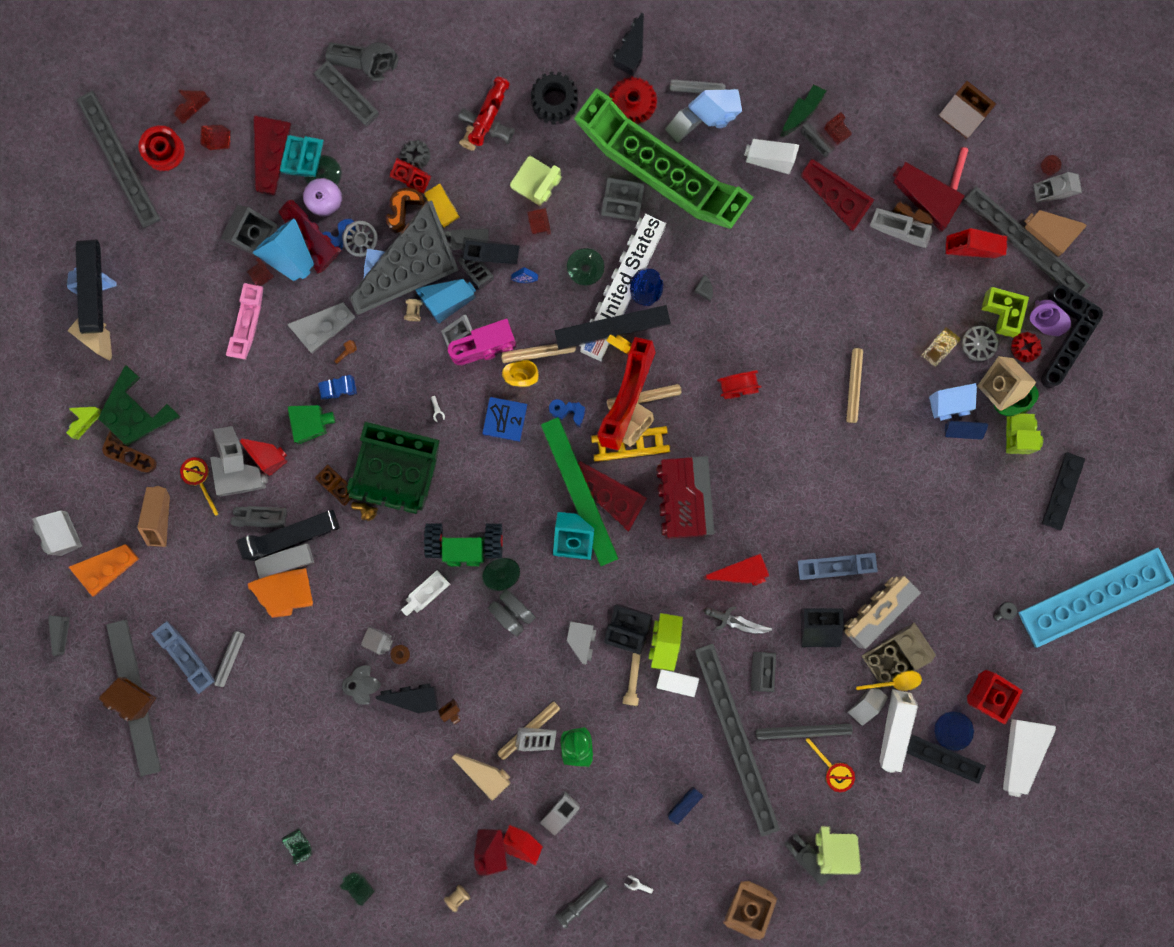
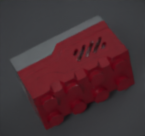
[656,456,714,539]

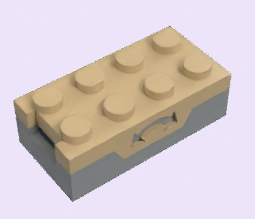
[843,576,921,649]

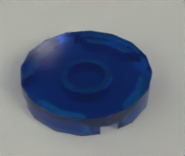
[630,268,664,306]
[934,711,974,751]

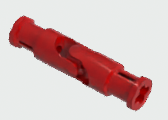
[468,77,510,146]

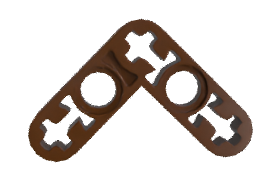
[102,431,157,473]

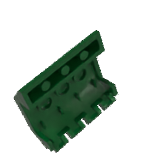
[347,422,440,514]

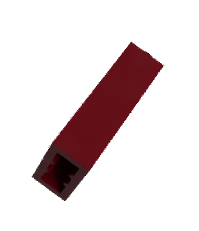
[893,162,965,232]

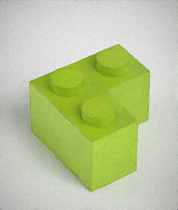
[981,287,1029,338]
[1006,414,1043,454]
[649,613,683,671]

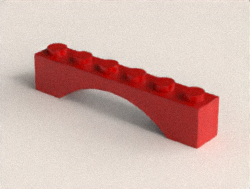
[597,337,656,450]

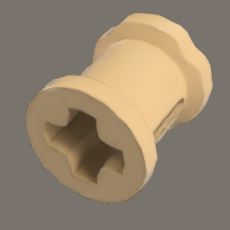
[459,125,476,151]
[404,299,423,321]
[444,885,470,912]

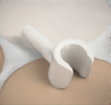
[431,396,445,422]
[625,875,653,894]

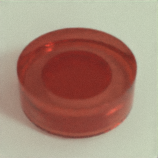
[1041,155,1061,175]

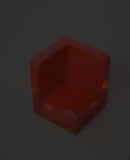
[824,112,852,146]
[201,125,231,150]
[527,208,551,235]
[247,257,274,286]

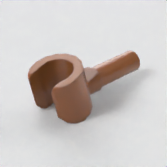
[334,340,357,364]

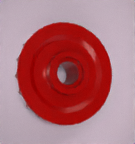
[609,76,657,124]

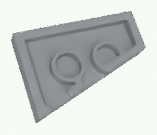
[287,303,356,354]

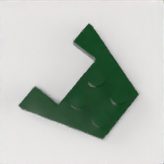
[98,365,181,446]

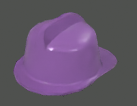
[1030,300,1071,336]

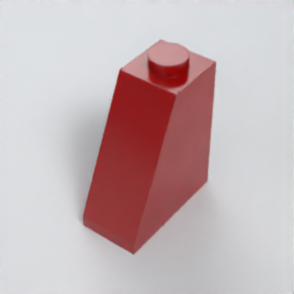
[945,228,1007,258]

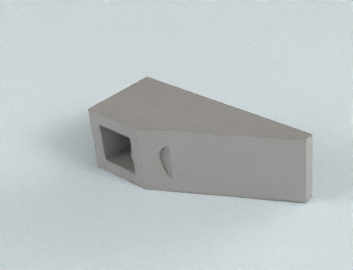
[213,426,244,474]

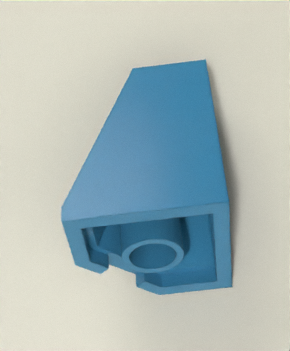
[253,218,314,281]
[415,279,476,323]

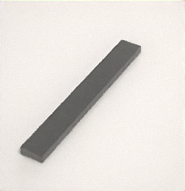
[76,91,161,228]
[963,186,1090,295]
[106,620,162,776]

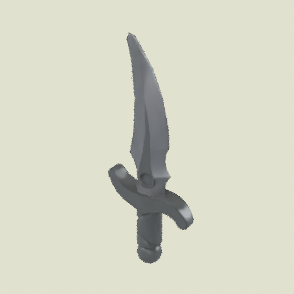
[704,607,772,633]

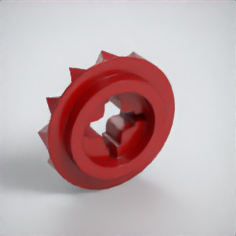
[1011,332,1043,362]

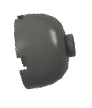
[360,42,399,81]

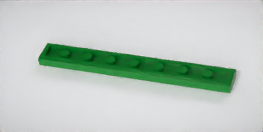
[541,417,619,566]

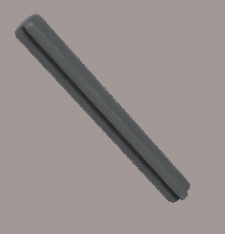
[756,724,853,740]

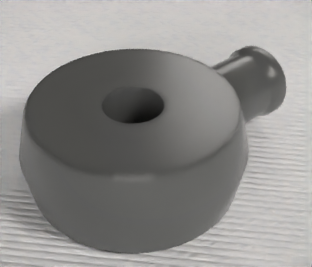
[994,602,1017,621]

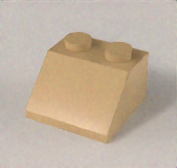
[68,318,112,361]
[977,356,1036,411]

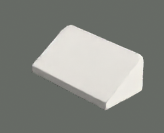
[656,669,699,697]

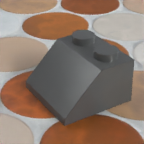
[221,205,278,255]

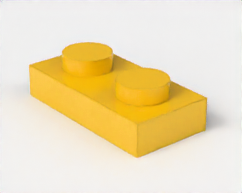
[606,334,632,354]

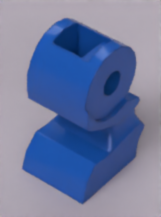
[322,219,356,250]
[318,375,357,399]
[549,399,586,427]

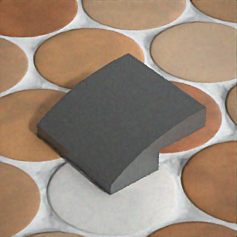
[601,178,645,221]

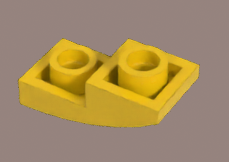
[424,184,460,227]

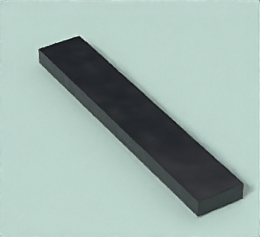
[554,305,671,350]

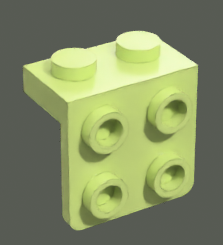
[510,156,562,207]
[816,827,861,874]

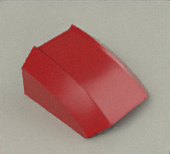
[967,670,1023,725]

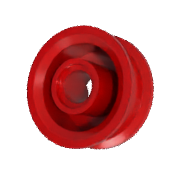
[139,125,185,171]
[717,370,762,399]

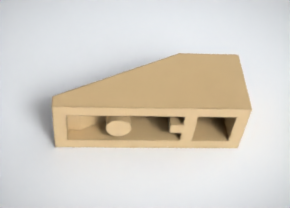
[452,753,510,801]

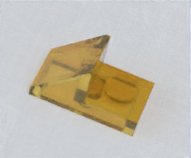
[921,327,961,367]

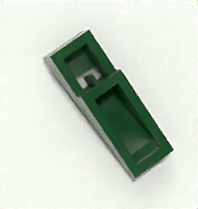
[780,84,827,137]

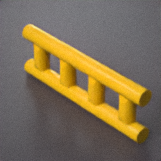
[591,426,670,462]

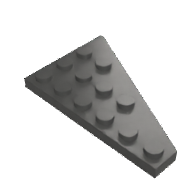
[349,200,458,315]

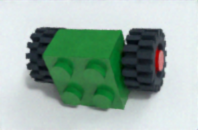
[424,523,503,567]

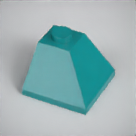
[553,512,594,560]

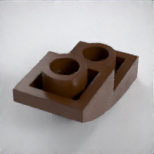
[892,201,933,225]
[315,464,352,506]

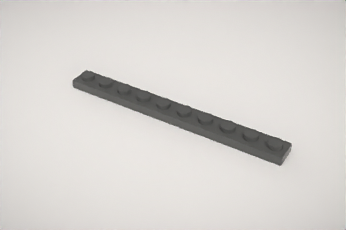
[694,643,780,837]

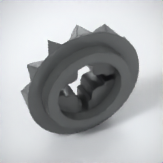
[400,140,430,169]

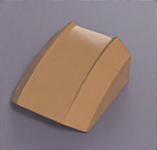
[724,881,777,940]

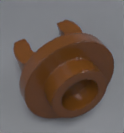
[390,645,410,664]

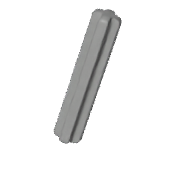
[670,80,725,93]
[214,631,245,687]

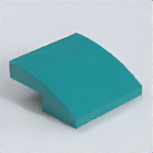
[280,135,324,177]

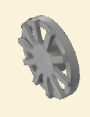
[342,221,377,257]
[962,326,998,361]

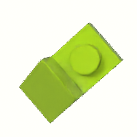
[66,407,102,440]

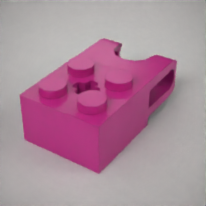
[448,319,516,365]

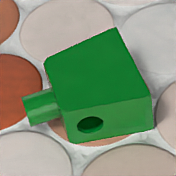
[288,405,336,444]

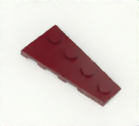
[254,115,291,195]
[801,159,875,232]
[278,200,342,273]
[579,461,647,532]

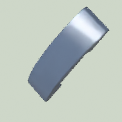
[798,553,878,580]
[152,621,215,694]

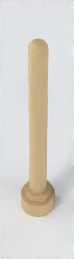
[623,653,641,706]

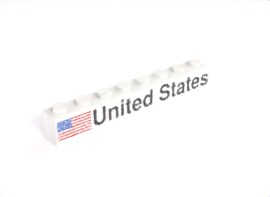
[579,214,666,361]

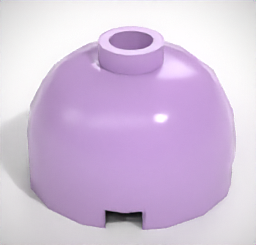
[303,178,342,217]

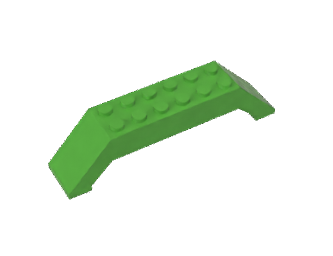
[574,88,754,229]

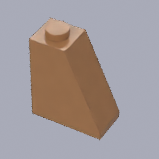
[1024,210,1087,257]
[137,486,170,547]

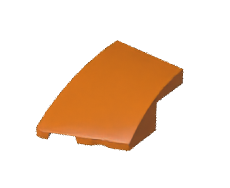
[247,568,313,618]

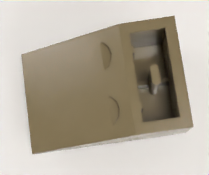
[862,622,936,689]

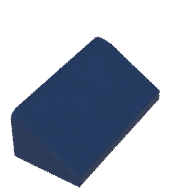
[945,421,988,440]
[667,787,703,825]

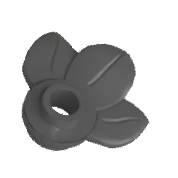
[342,665,381,704]

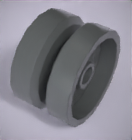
[487,588,536,637]

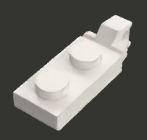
[401,570,451,616]

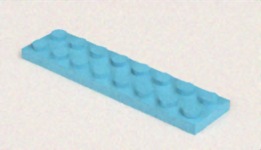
[1018,548,1174,648]

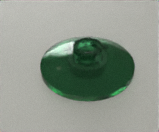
[304,155,342,185]
[567,248,605,286]
[482,558,520,591]

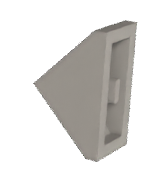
[665,107,702,143]
[441,315,472,346]
[848,688,888,726]

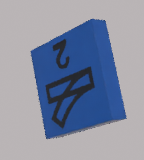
[482,397,528,442]

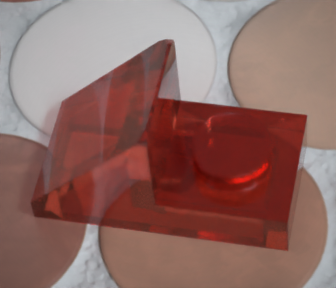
[173,90,210,124]

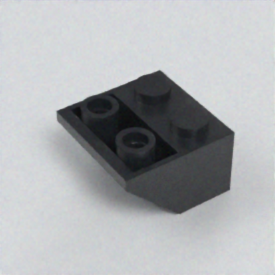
[801,608,844,647]

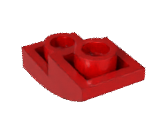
[389,158,431,194]

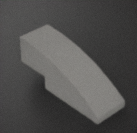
[870,208,933,248]
[255,544,314,579]

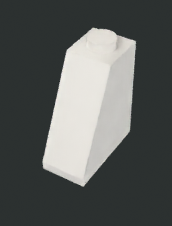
[744,139,799,174]

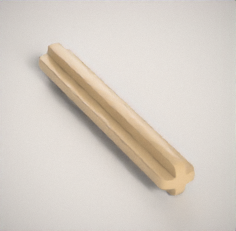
[501,344,576,363]
[846,348,863,423]
[607,384,681,410]
[497,702,560,760]

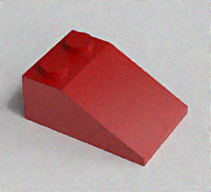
[703,554,769,586]

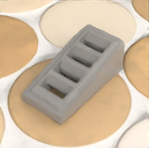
[515,727,557,751]

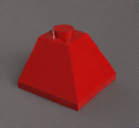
[240,439,287,476]

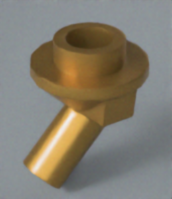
[351,502,378,521]

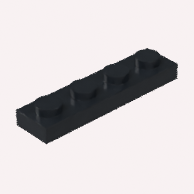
[1042,452,1085,531]
[906,734,986,784]

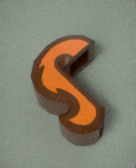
[386,188,425,233]

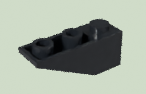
[612,12,644,76]
[461,237,520,264]
[376,683,439,713]

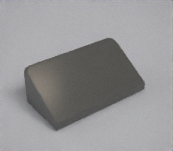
[325,42,365,69]
[800,123,835,157]
[751,652,776,692]

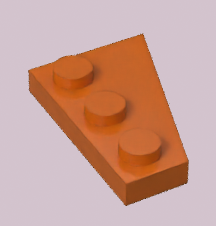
[69,544,139,596]

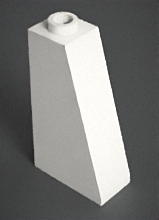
[879,689,918,773]
[1003,719,1056,797]

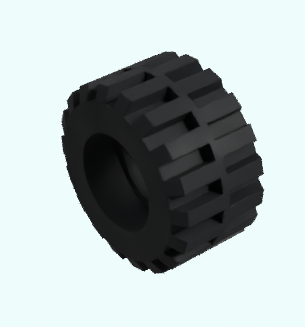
[531,71,578,125]

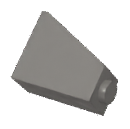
[210,457,268,497]

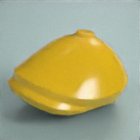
[502,360,539,387]

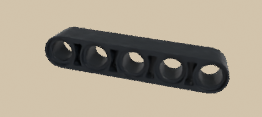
[76,239,104,334]

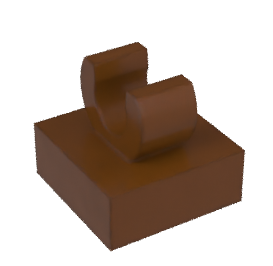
[438,699,461,725]

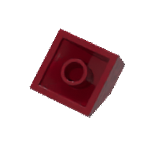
[474,829,508,875]

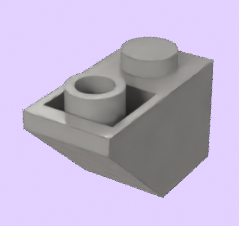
[1033,172,1082,202]
[567,621,596,664]
[361,627,393,654]
[540,792,580,836]

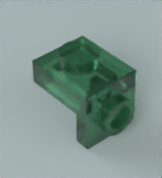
[282,828,312,865]
[340,872,375,906]

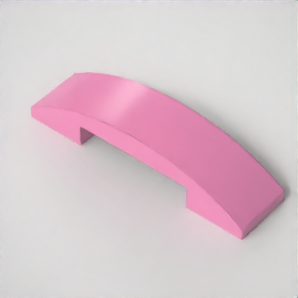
[226,283,263,359]

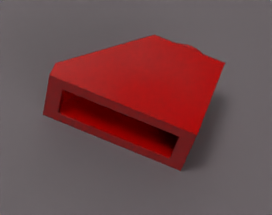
[503,825,543,865]

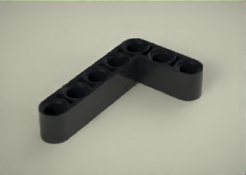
[1041,285,1103,388]
[236,510,340,561]

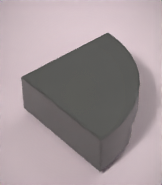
[694,275,713,301]

